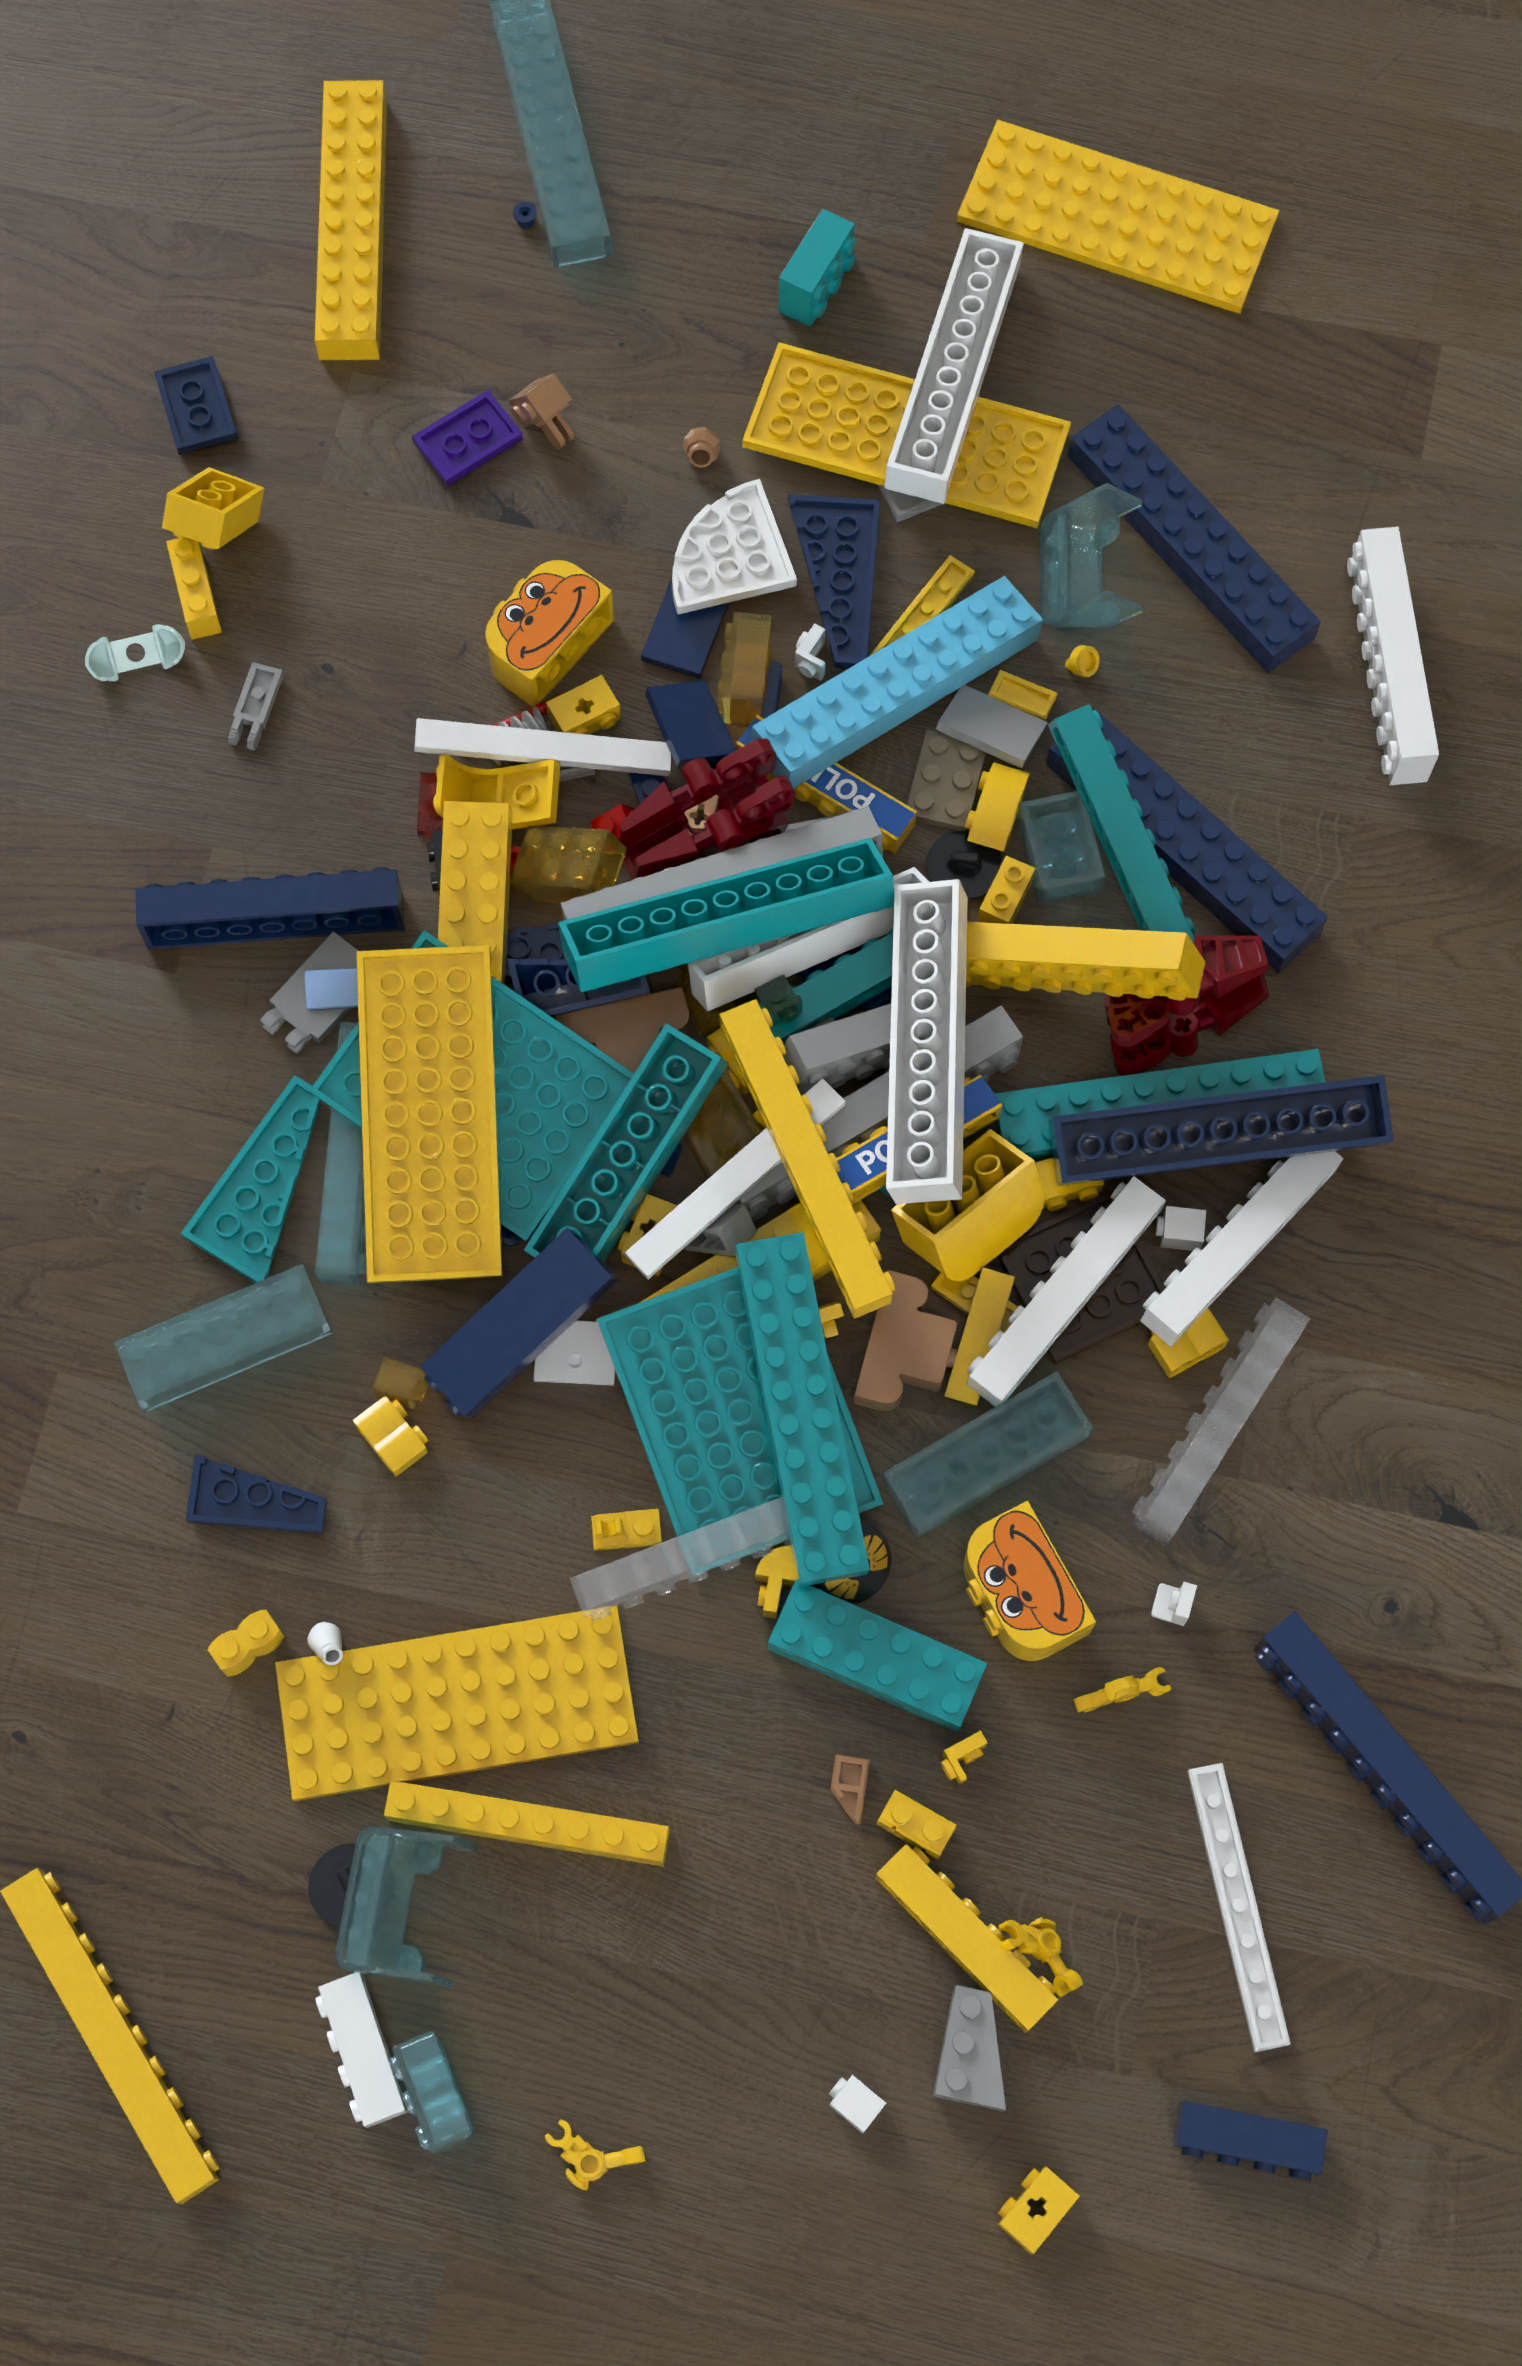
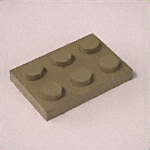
[907,729,986,831]

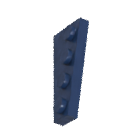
[186,1454,328,1534]

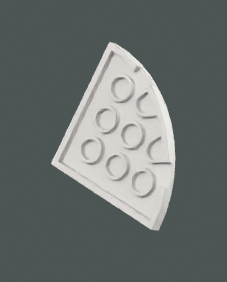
[672,479,797,615]

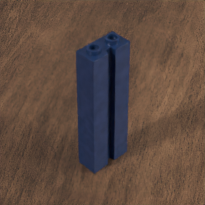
[420,1228,619,1418]

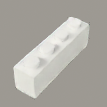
[315,1971,408,2128]

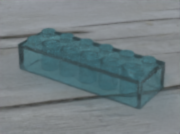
[113,1264,332,1412]
[881,1371,1093,1539]

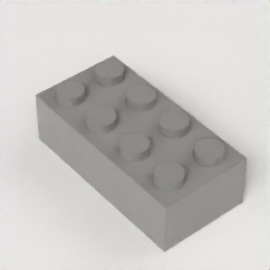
[783,1004,891,1096]

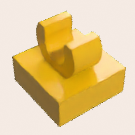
[818,1301,844,1338]

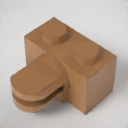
[508,374,575,450]

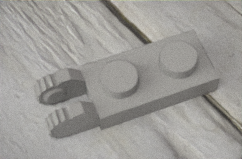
[228,662,284,751]

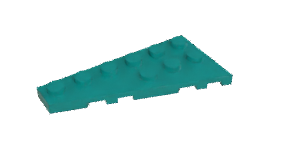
[180,1075,321,1288]

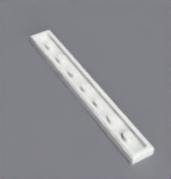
[414,718,671,776]
[625,1078,845,1280]
[1187,1763,1291,2053]

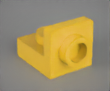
[940,1731,988,1785]

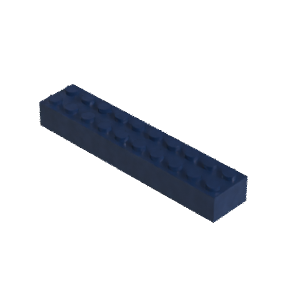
[1068,404,1321,673]
[1046,707,1328,974]
[1048,1075,1394,1186]
[1254,1611,1522,1925]

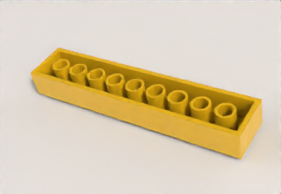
[315,80,387,360]

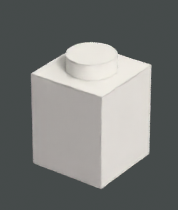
[1155,1206,1206,1251]
[829,2075,886,2134]

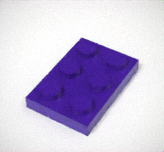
[412,390,523,487]

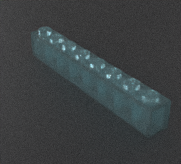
[315,1022,367,1284]

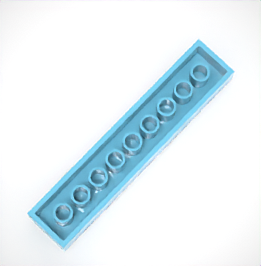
[750,576,1043,788]

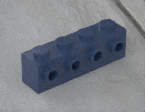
[1173,2101,1328,2181]

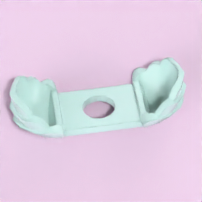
[85,625,185,681]

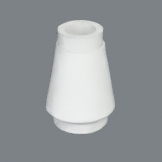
[308,1622,343,1666]

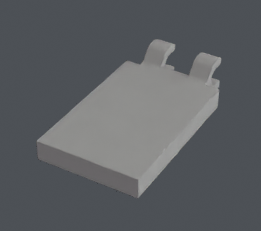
[260,931,358,1054]

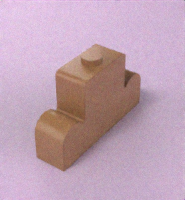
[555,987,690,1073]
[854,1270,958,1412]

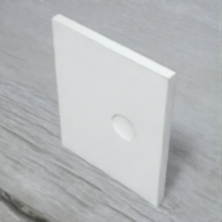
[534,1321,615,1385]

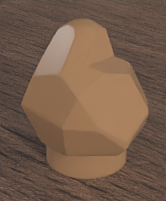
[682,427,720,468]

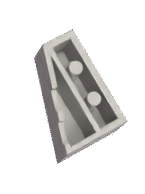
[933,1985,1006,2112]

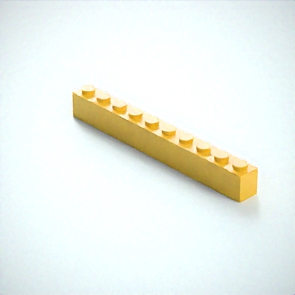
[719,999,896,1319]
[0,1868,220,2204]

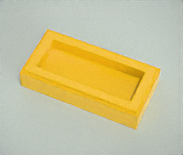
[988,670,1058,721]

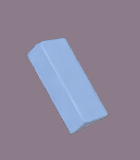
[305,968,358,1010]

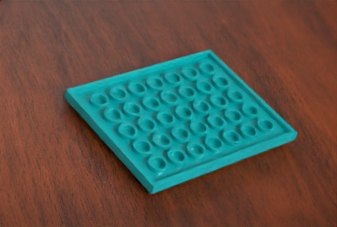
[309,930,634,1242]
[597,1267,884,1576]

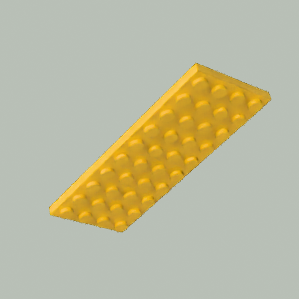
[957,119,1279,314]
[742,342,1071,528]
[356,945,503,1283]
[275,1605,639,1802]

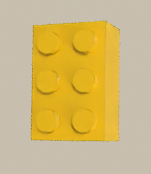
[162,467,264,549]

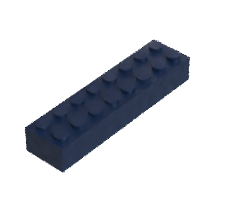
[135,867,405,949]

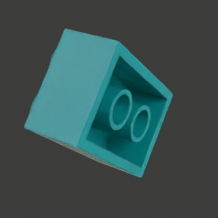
[779,209,857,327]

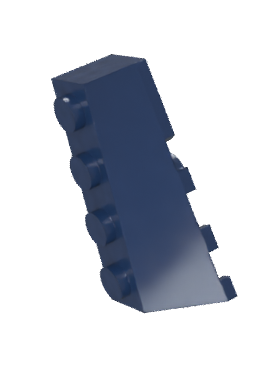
[507,958,653,1017]

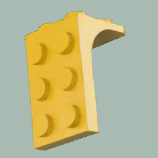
[433,754,560,830]

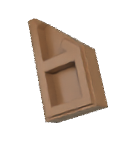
[830,1754,870,1826]

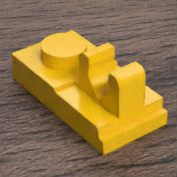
[591,1508,662,1551]

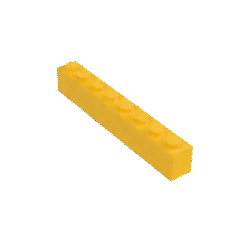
[384,1781,670,1867]

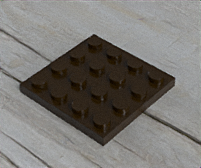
[997,1190,1166,1364]

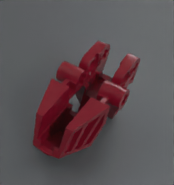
[619,738,796,880]
[1105,936,1269,1076]

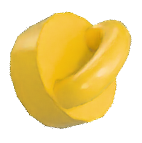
[1065,645,1100,677]

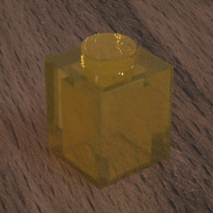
[372,1357,428,1409]

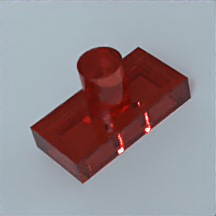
[417,772,443,836]

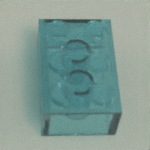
[1017,791,1106,904]
[389,2030,478,2155]

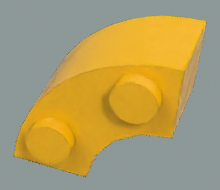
[965,762,1030,852]

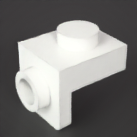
[795,623,825,681]

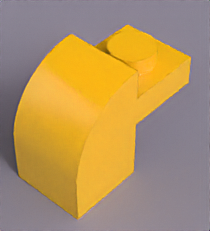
[755,1546,798,1619]

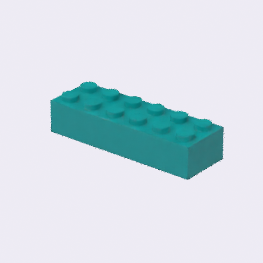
[768,1580,987,1733]

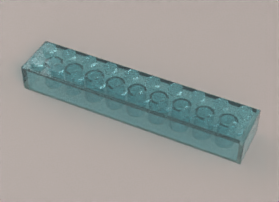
[489,0,612,268]

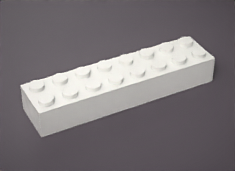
[1347,527,1439,785]

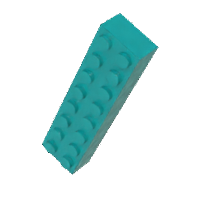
[524,1023,729,1262]

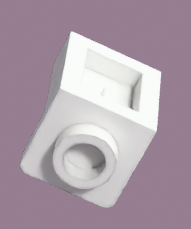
[1151,1582,1197,1626]

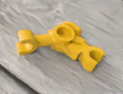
[1073,1667,1171,1713]
[998,1917,1083,1997]
[545,2119,645,2191]

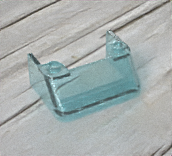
[1040,483,1143,629]
[335,1826,478,1988]

